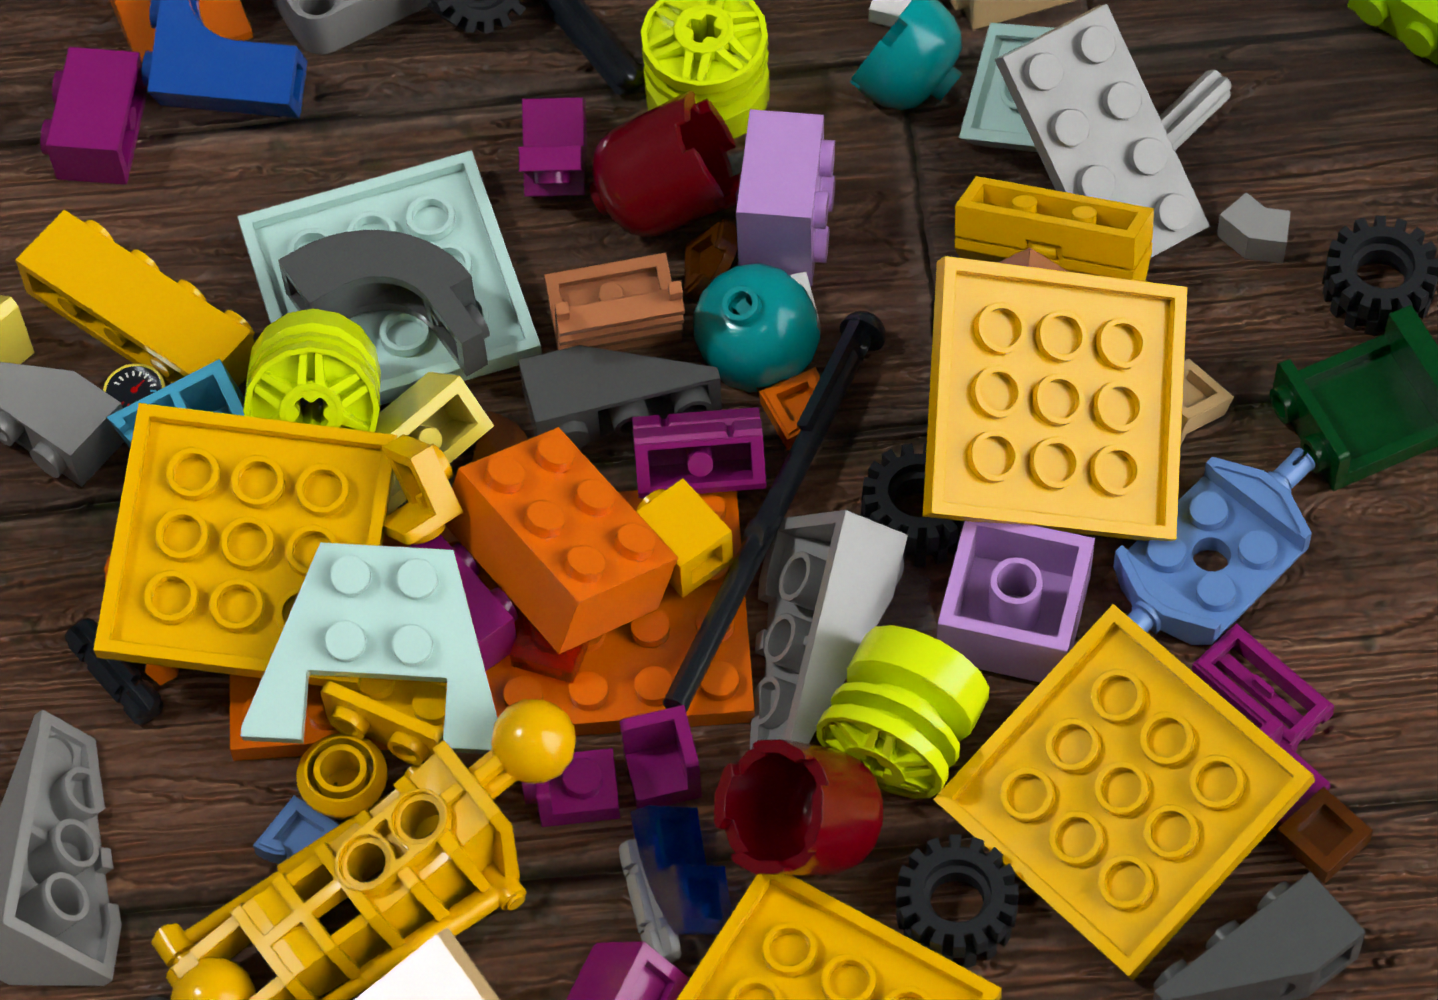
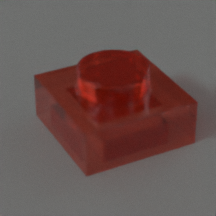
[510,616,590,684]

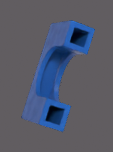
[142,0,308,119]

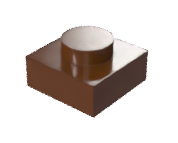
[1275,786,1373,884]

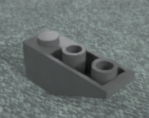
[518,345,722,449]
[1153,872,1366,1000]

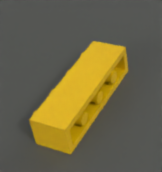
[15,210,254,387]

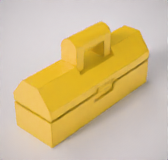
[955,176,1154,281]

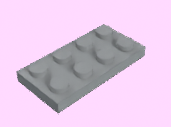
[994,4,1210,258]

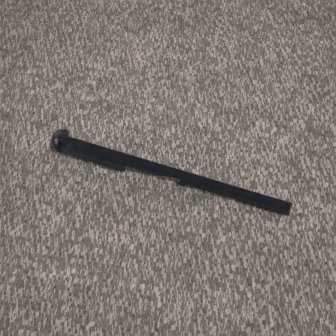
[663,311,886,712]

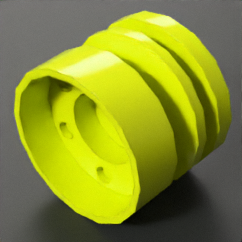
[641,0,770,139]
[243,308,381,432]
[816,625,989,799]

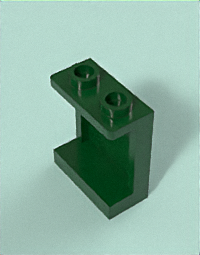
[1269,305,1438,492]

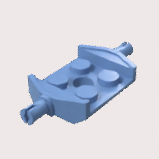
[1113,448,1315,645]

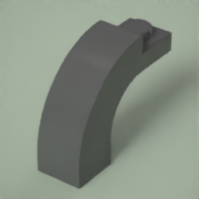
[278,230,490,376]

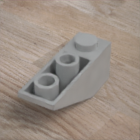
[0,362,124,487]

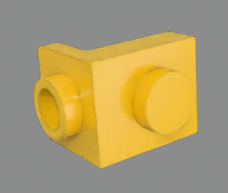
[382,434,463,545]

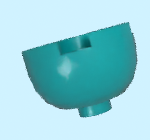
[850,0,962,110]
[693,263,820,392]

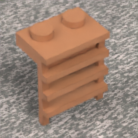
[544,253,685,352]

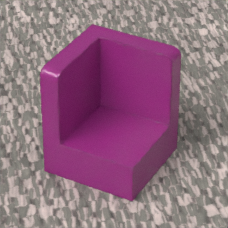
[619,705,702,812]

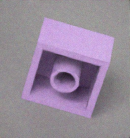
[736,109,835,286]
[937,521,1095,682]

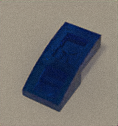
[631,805,732,935]

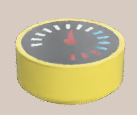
[103,363,166,408]

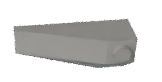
[750,510,908,749]
[0,709,122,986]

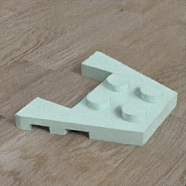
[241,542,498,754]

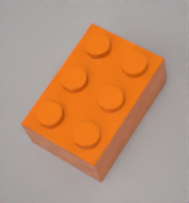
[445,427,678,654]

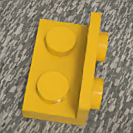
[320,678,447,765]

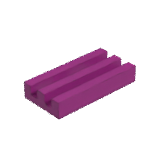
[1191,623,1335,751]

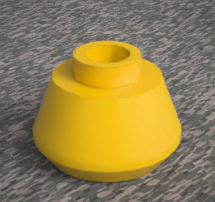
[296,733,388,820]

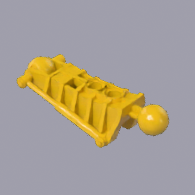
[151,699,576,1000]

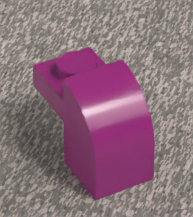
[519,97,587,196]

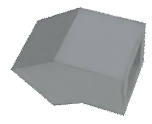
[1217,192,1291,264]

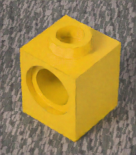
[636,478,733,598]

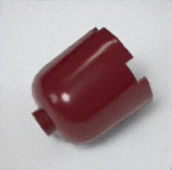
[590,91,741,237]
[714,739,884,875]

